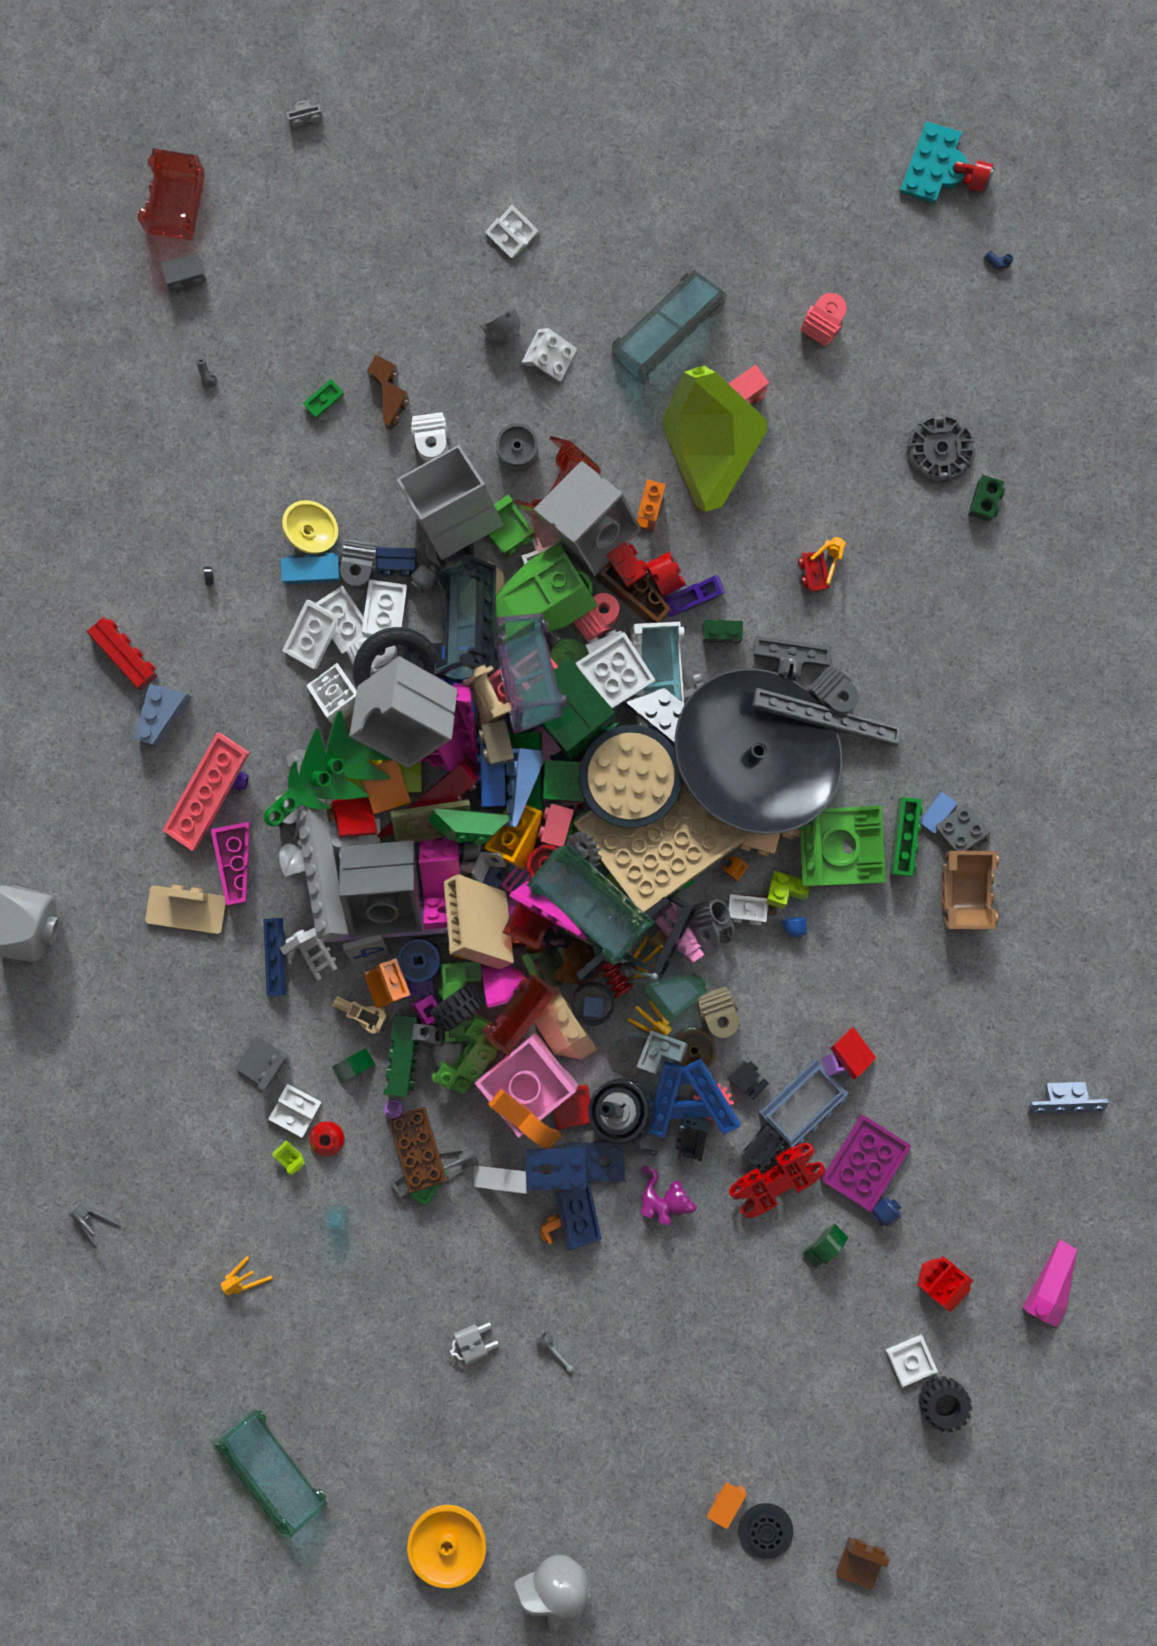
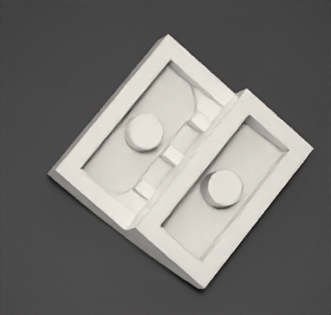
[485,205,540,259]
[268,1084,321,1138]

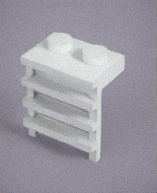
[280,928,337,981]

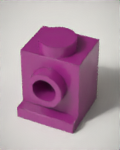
[411,994,437,1026]

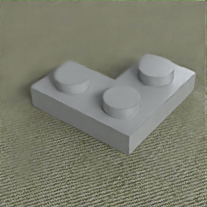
[637,1031,688,1075]

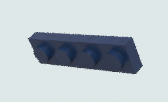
[263,918,286,996]

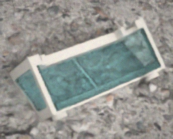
[630,622,684,732]

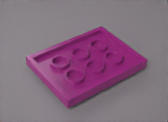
[821,1114,912,1212]

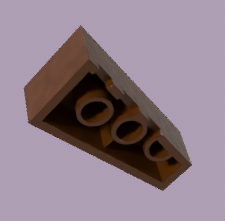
[598,562,670,629]

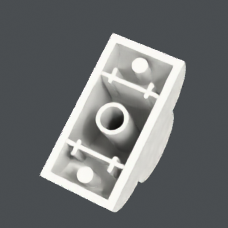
[306,663,357,732]

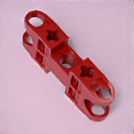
[729,1143,825,1218]

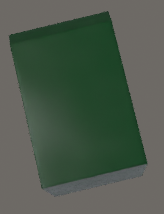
[332,1048,375,1083]

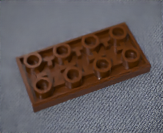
[388,1106,448,1194]

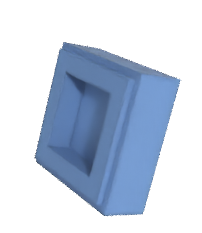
[583,996,604,1018]

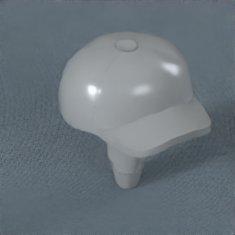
[514,1555,591,1631]

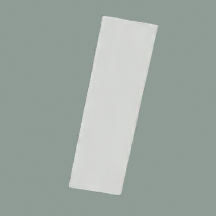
[474,1166,526,1194]

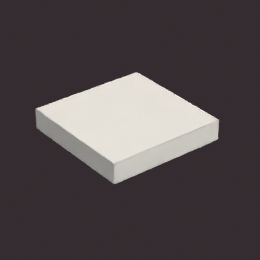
[886,1335,938,1387]

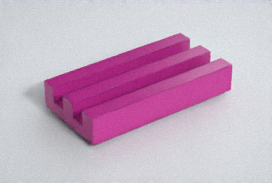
[501,866,532,893]

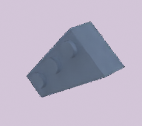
[134,684,191,746]

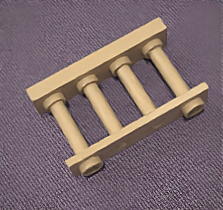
[462,665,512,730]

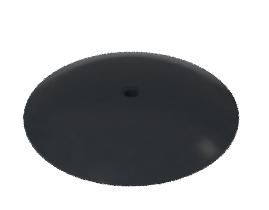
[674,669,842,834]

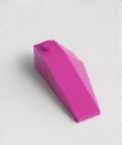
[481,964,525,1008]

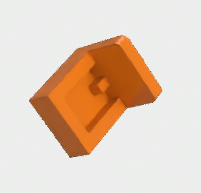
[539,1213,562,1245]

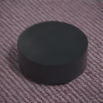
[204,566,214,586]

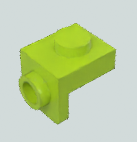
[272,1140,305,1176]

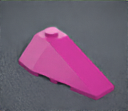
[510,881,587,941]
[1022,1239,1077,1327]

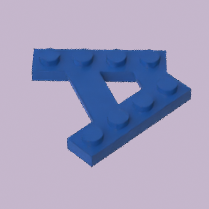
[648,1059,741,1138]

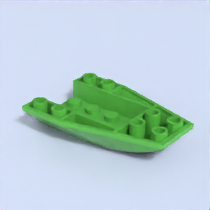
[472,542,598,650]

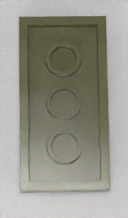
[391,800,470,842]

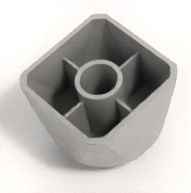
[0,885,60,962]

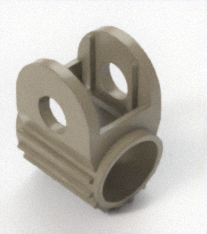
[697,986,739,1038]

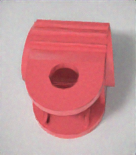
[800,293,847,347]
[573,593,619,641]

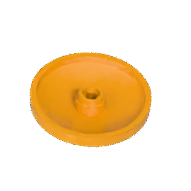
[407,1505,487,1588]

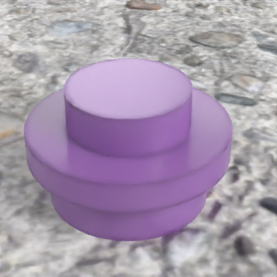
[384,1099,404,1119]

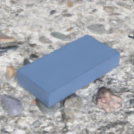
[919,792,957,834]

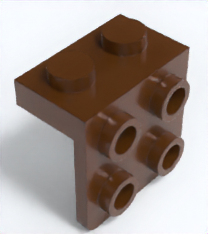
[553,937,599,986]
[836,1537,889,1589]

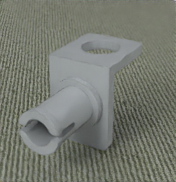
[460,852,507,883]

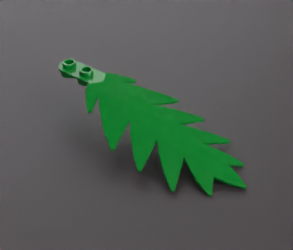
[263,711,393,827]

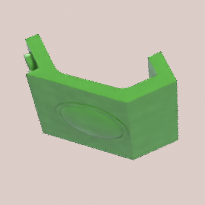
[800,805,886,886]

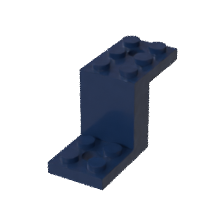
[526,1142,625,1190]

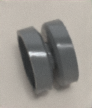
[496,423,539,471]

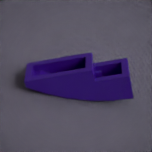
[663,575,726,617]

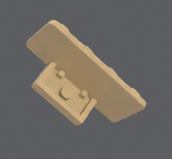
[145,884,226,934]

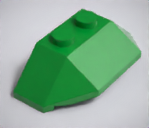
[429,809,510,844]

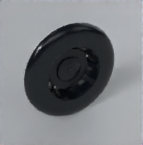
[739,1503,793,1559]

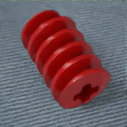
[599,956,634,999]

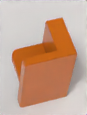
[707,1482,747,1529]

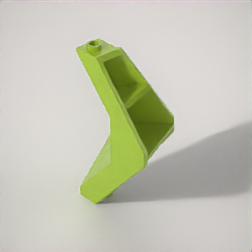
[663,366,767,512]

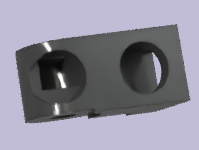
[412,1024,445,1046]

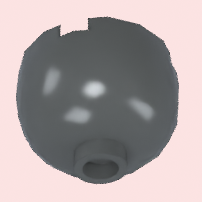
[482,310,520,345]

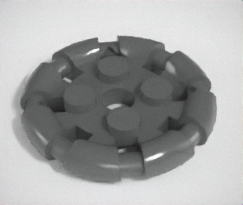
[907,415,975,482]

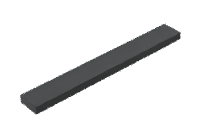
[752,688,901,747]

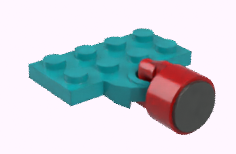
[900,121,995,203]

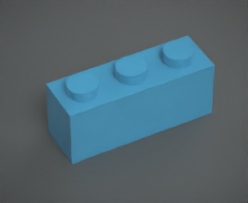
[281,553,342,585]

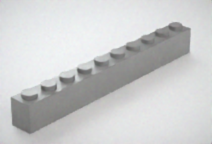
[286,749,348,940]

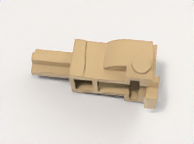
[332,996,387,1035]

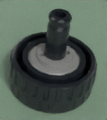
[588,1079,656,1145]

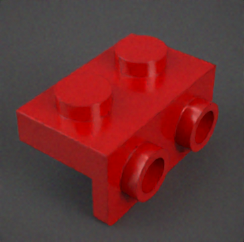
[606,542,649,587]
[798,552,830,593]

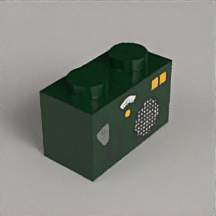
[703,620,743,643]

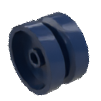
[397,939,442,982]

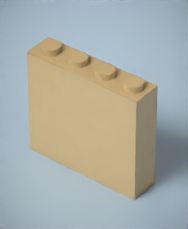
[444,874,514,969]

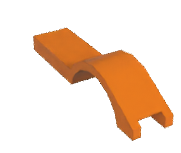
[488,1089,562,1149]

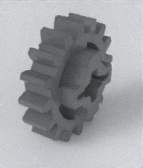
[563,832,602,875]

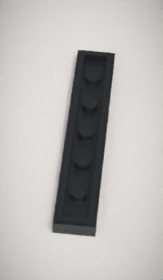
[576,897,673,982]

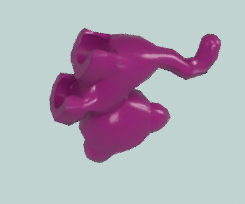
[640,1166,697,1227]

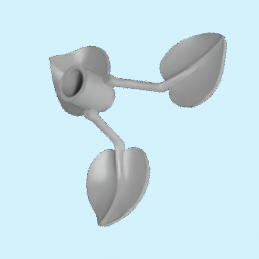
[275,795,359,878]

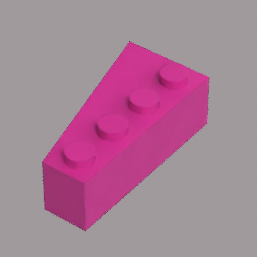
[211,822,251,906]

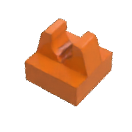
[722,856,749,882]

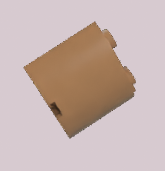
[941,851,999,929]

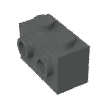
[161,252,207,291]

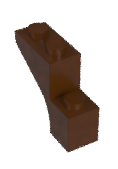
[367,355,410,430]

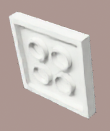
[576,632,656,709]

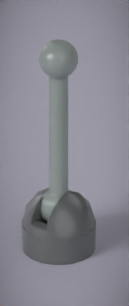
[620,962,658,981]
[536,1332,574,1373]

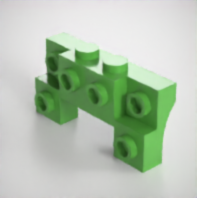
[439,962,482,1042]
[431,1014,507,1094]

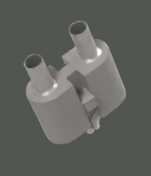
[450,1322,499,1365]

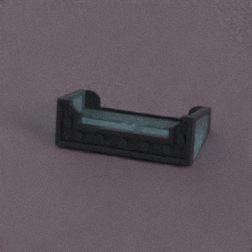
[434,554,496,681]

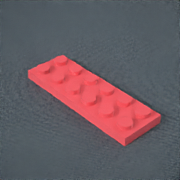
[162,733,250,851]

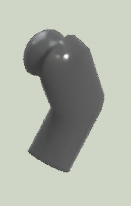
[196,358,217,386]

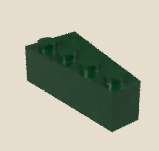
[383,1014,422,1097]

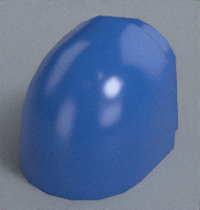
[782,917,807,937]

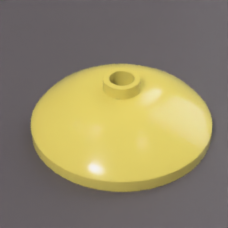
[282,500,338,554]

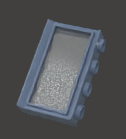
[758,1059,848,1147]

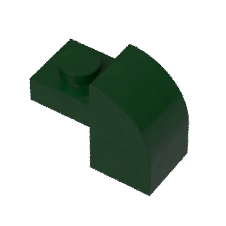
[802,1224,849,1268]

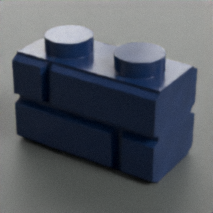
[376,547,417,577]

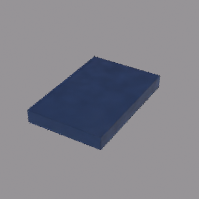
[554,1182,602,1250]

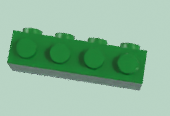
[889,797,923,877]

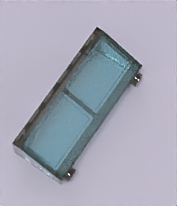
[612,270,727,384]

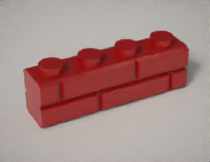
[87,617,158,691]

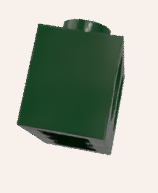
[968,475,1005,521]

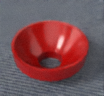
[309,1121,345,1157]

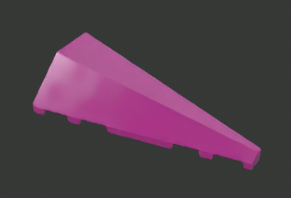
[452,683,480,773]

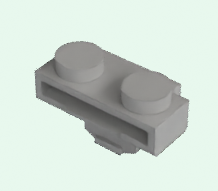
[286,100,323,128]

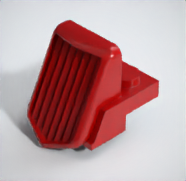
[917,1256,973,1312]

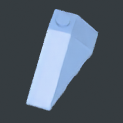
[505,748,543,827]

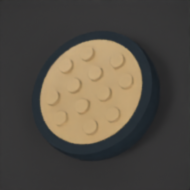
[579,725,683,828]

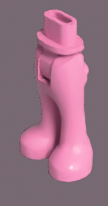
[652,903,704,964]

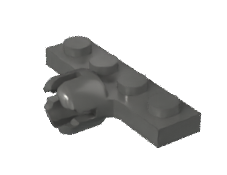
[753,636,832,681]

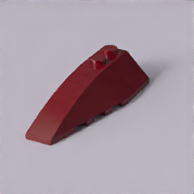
[376,755,480,838]

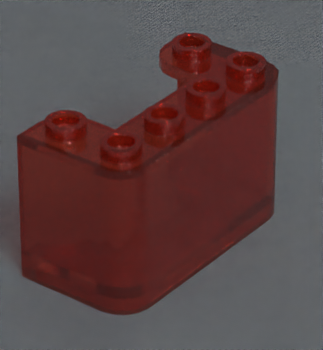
[138,148,205,241]

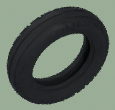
[353,627,441,689]

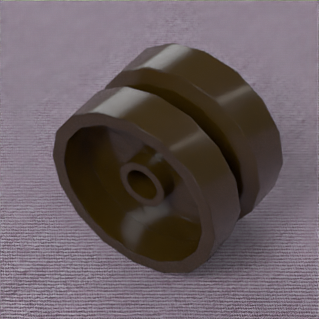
[674,1026,716,1068]

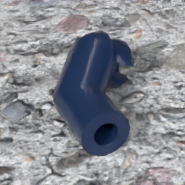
[984,250,1014,269]

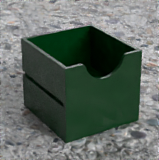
[521,658,620,762]

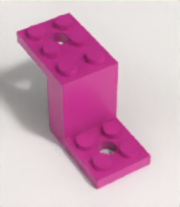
[419,837,462,930]

